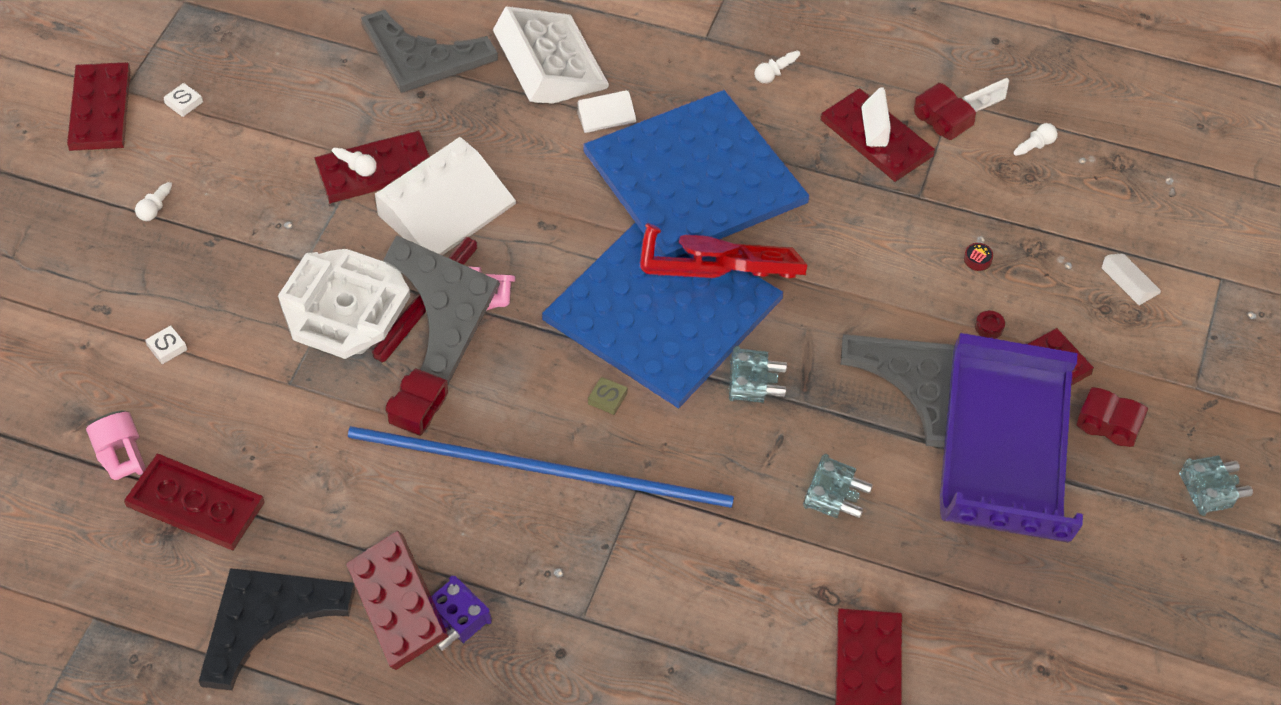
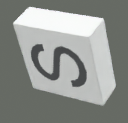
[163,83,203,117]
[145,325,187,364]

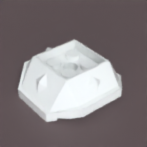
[278,249,410,359]

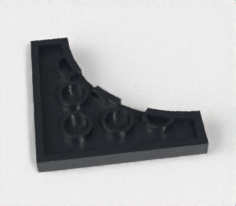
[199,568,355,691]

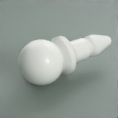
[755,51,800,83]
[1014,123,1058,156]
[332,148,376,177]
[135,182,172,221]

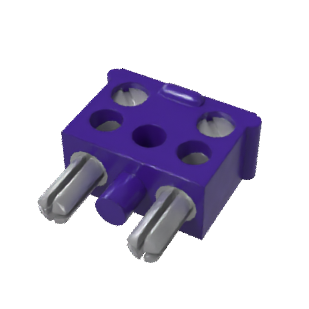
[431,576,492,650]

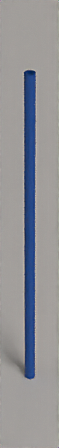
[348,426,734,508]

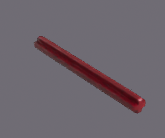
[372,237,477,363]

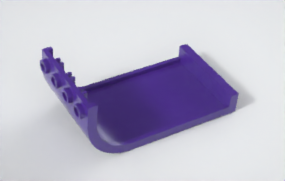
[940,333,1083,543]

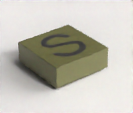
[588,377,628,415]

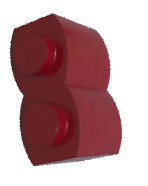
[914,83,976,140]
[386,368,448,436]
[1076,387,1149,447]

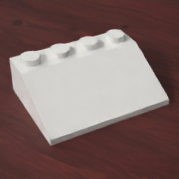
[493,6,609,104]
[375,137,516,255]

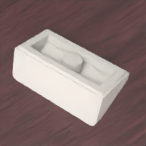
[962,78,1009,112]
[862,88,891,147]
[577,90,636,133]
[1102,254,1161,305]

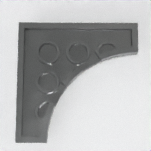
[361,9,498,93]
[384,235,500,384]
[840,334,954,448]

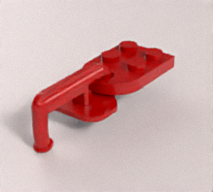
[640,223,807,278]

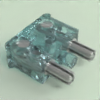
[729,346,787,403]
[803,454,873,518]
[1180,455,1253,516]

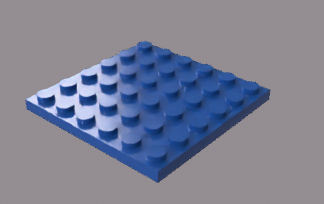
[583,90,809,257]
[542,223,783,409]

